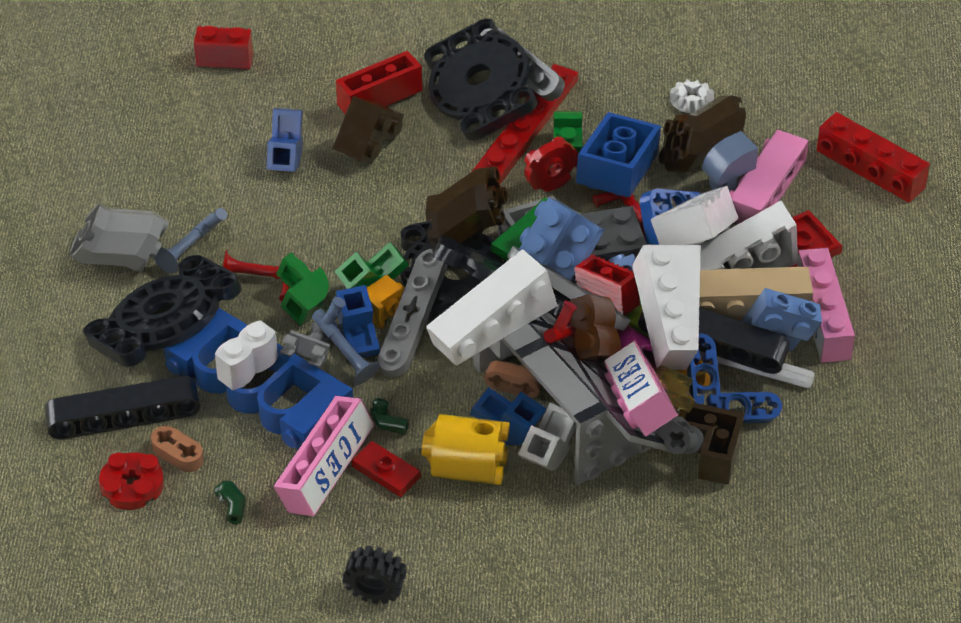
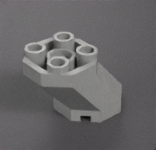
[69,203,169,272]

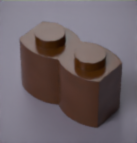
[570,294,621,363]

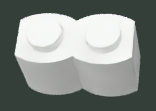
[215,320,278,390]

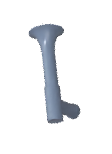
[154,208,227,273]
[312,297,380,385]

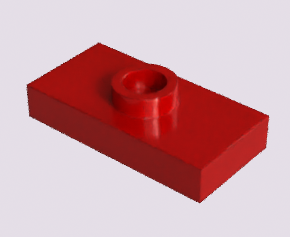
[352,441,421,497]

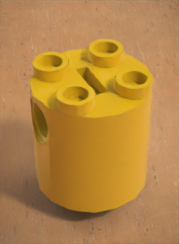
[421,414,510,485]

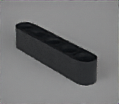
[638,307,790,374]
[44,376,201,440]

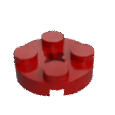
[524,137,578,192]
[99,452,164,510]

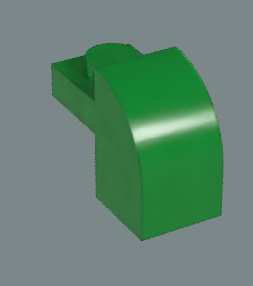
[553,111,583,154]
[334,242,409,289]
[276,252,329,327]

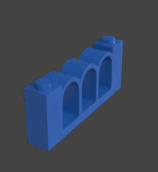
[164,308,353,450]

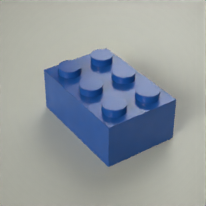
[576,112,661,197]

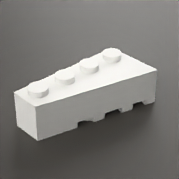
[651,186,739,245]
[700,201,798,270]
[632,245,701,370]
[426,249,558,366]

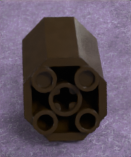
[658,95,746,173]
[425,167,508,248]

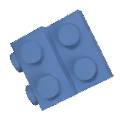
[519,197,605,282]
[741,288,822,351]

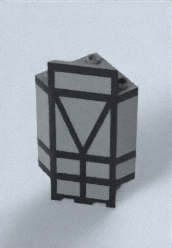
[473,312,671,485]

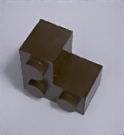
[332,96,405,164]
[678,400,745,485]

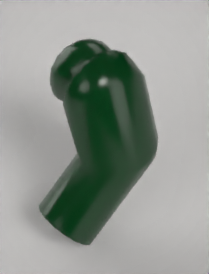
[370,398,409,434]
[214,480,246,524]

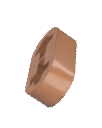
[484,360,542,398]
[151,426,204,472]

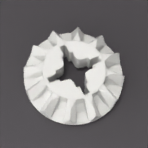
[670,79,714,113]

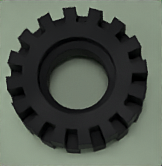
[342,546,407,604]

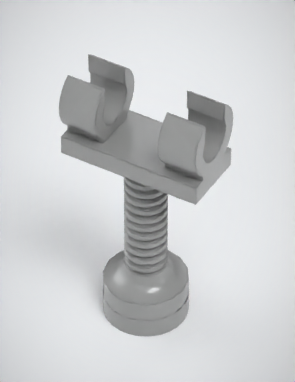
[280,321,338,368]

